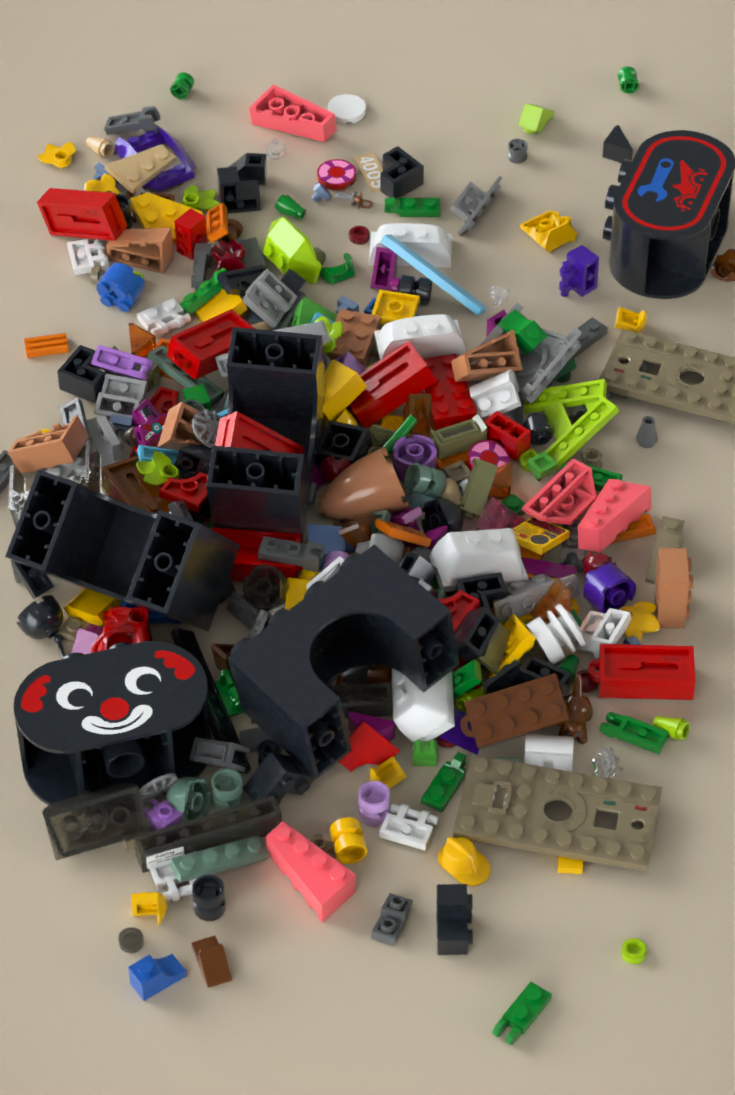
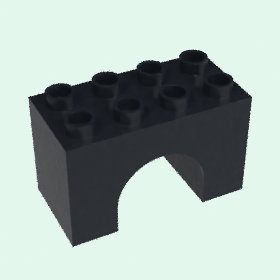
[206,327,326,543]
[5,469,240,632]
[228,544,459,780]

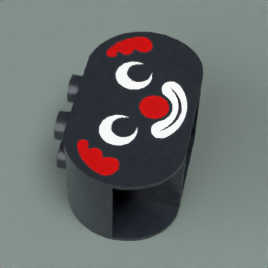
[14,641,211,810]

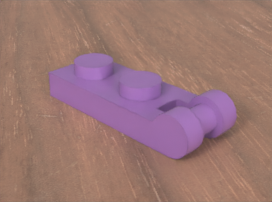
[91,345,154,381]

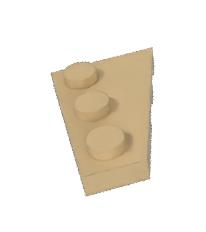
[105,144,176,194]

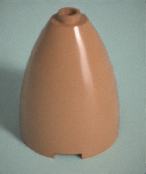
[317,447,410,521]

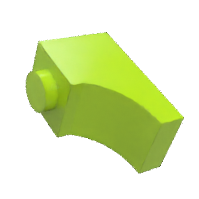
[518,103,555,134]

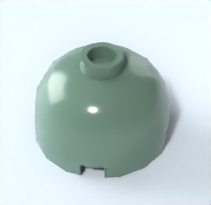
[166,777,212,826]

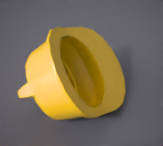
[437,837,491,886]

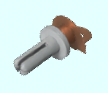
[335,192,373,209]

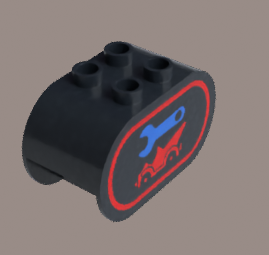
[603,130,735,299]

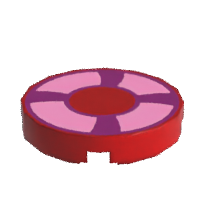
[317,159,356,190]
[467,440,511,481]

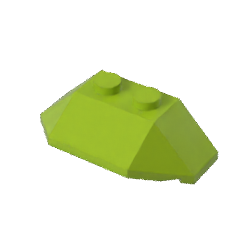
[262,217,322,284]

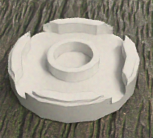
[328,94,366,124]

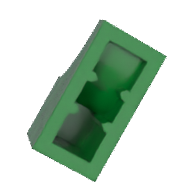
[499,309,548,356]

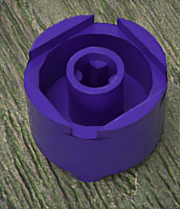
[583,562,636,613]

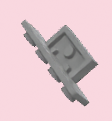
[449,176,502,235]
[87,415,124,467]
[493,574,581,623]

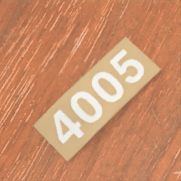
[353,153,383,193]

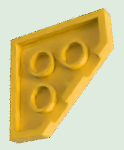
[130,193,207,243]
[481,613,536,685]

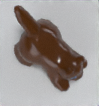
[558,674,593,744]

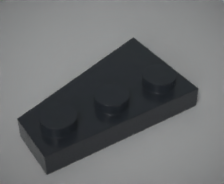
[217,264,273,296]

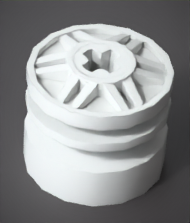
[526,604,586,665]

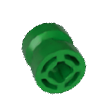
[617,66,639,94]
[170,72,195,99]

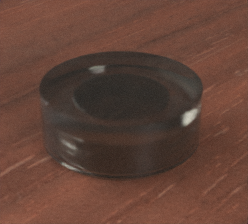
[118,927,144,953]

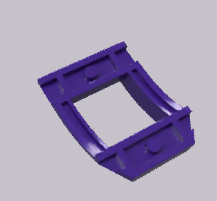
[114,124,196,191]

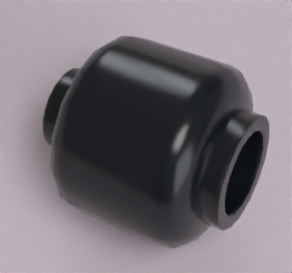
[523,413,554,445]

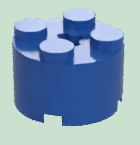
[96,263,145,312]

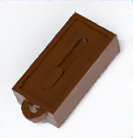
[101,455,173,514]
[460,673,572,749]

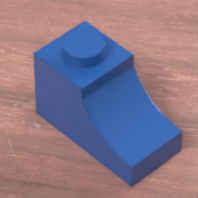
[128,954,186,1001]

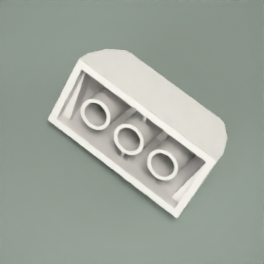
[369,223,452,268]
[374,314,465,360]
[429,528,529,592]
[392,668,455,742]

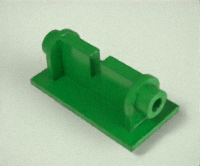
[214,669,244,717]

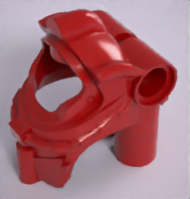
[90,606,153,653]

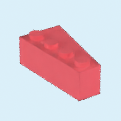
[249,84,337,142]
[578,479,651,553]
[266,821,356,923]

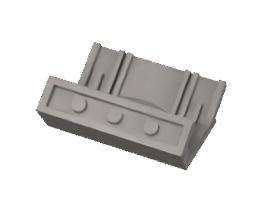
[477,302,582,404]

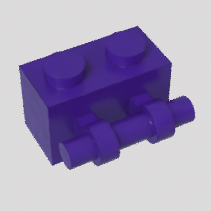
[559,245,599,297]

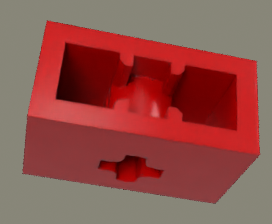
[174,208,208,260]
[484,411,531,461]

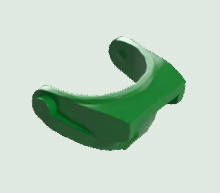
[319,253,355,284]

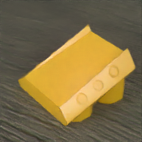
[520,210,577,253]
[193,288,247,323]
[63,588,121,627]

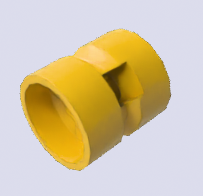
[329,817,367,864]

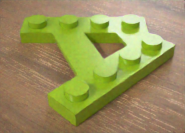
[524,379,619,469]

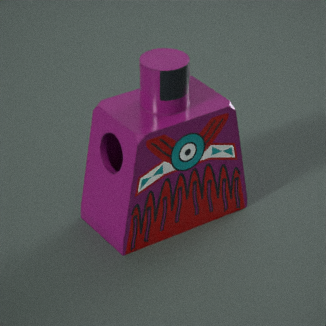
[133,406,167,449]

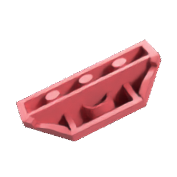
[522,458,596,525]

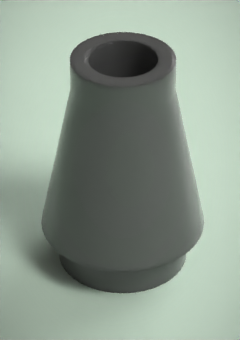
[636,416,658,448]

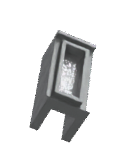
[189,737,250,772]

